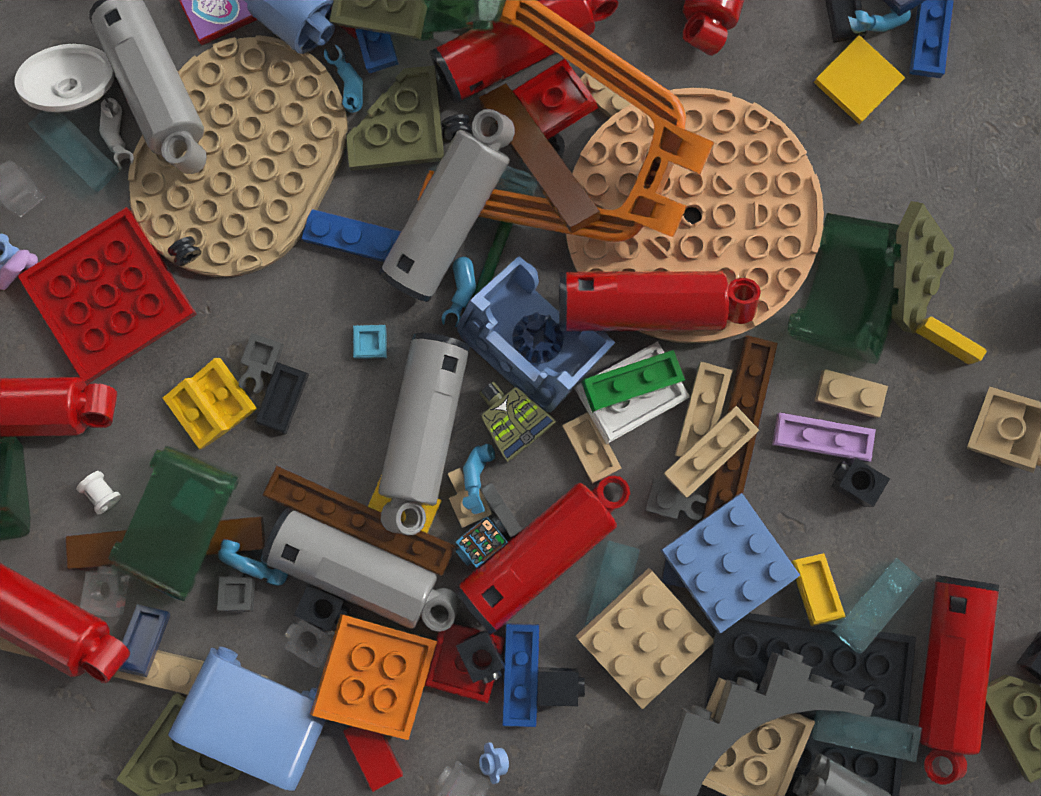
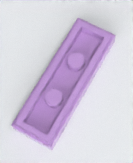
[772,413,876,462]

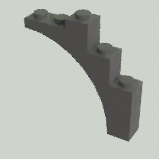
[656,649,874,796]

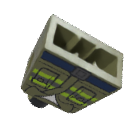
[479,381,556,463]

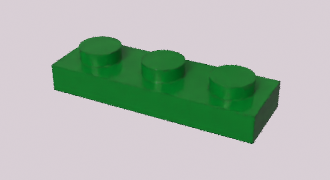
[581,350,685,413]

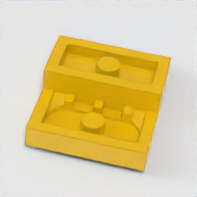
[163,358,257,450]

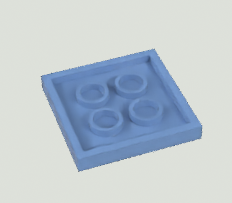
[660,493,800,633]

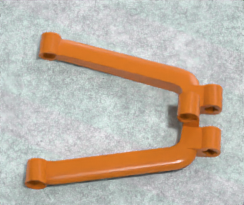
[417,0,714,242]

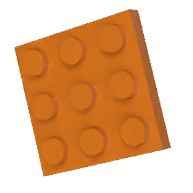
[310,614,437,740]

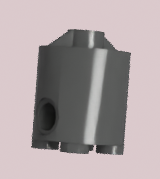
[793,753,891,796]

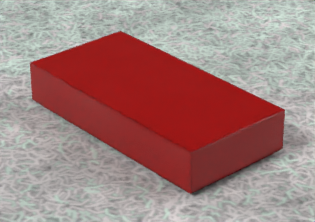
[343,726,403,792]

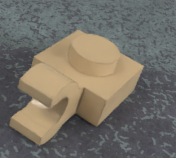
[448,468,492,528]

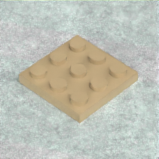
[576,568,713,709]
[702,678,815,796]

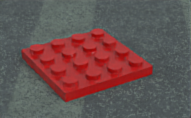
[18,207,197,384]

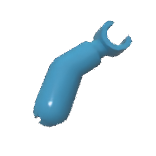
[848,8,911,33]
[324,45,363,113]
[442,257,476,327]
[462,444,495,515]
[218,539,288,586]

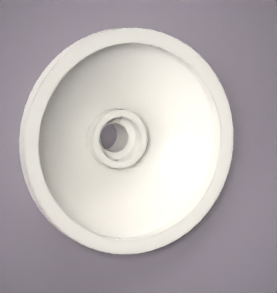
[15,44,115,113]

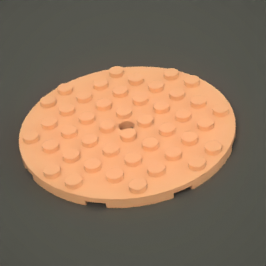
[565,88,824,343]

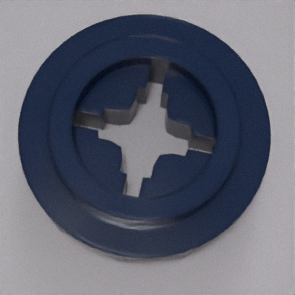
[512,312,564,364]

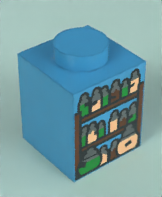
[456,516,508,568]

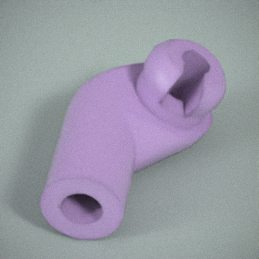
[0,250,38,290]

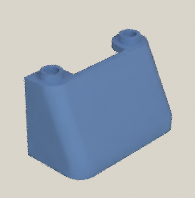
[457,256,615,412]
[168,647,326,791]

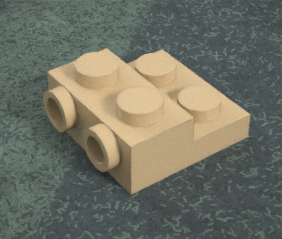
[967,386,1041,473]

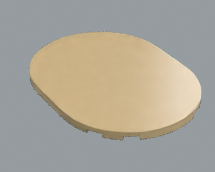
[128,35,348,277]

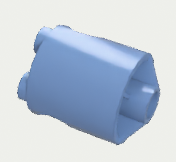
[244,0,335,54]

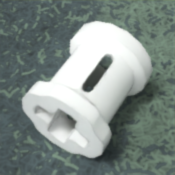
[76,471,121,514]

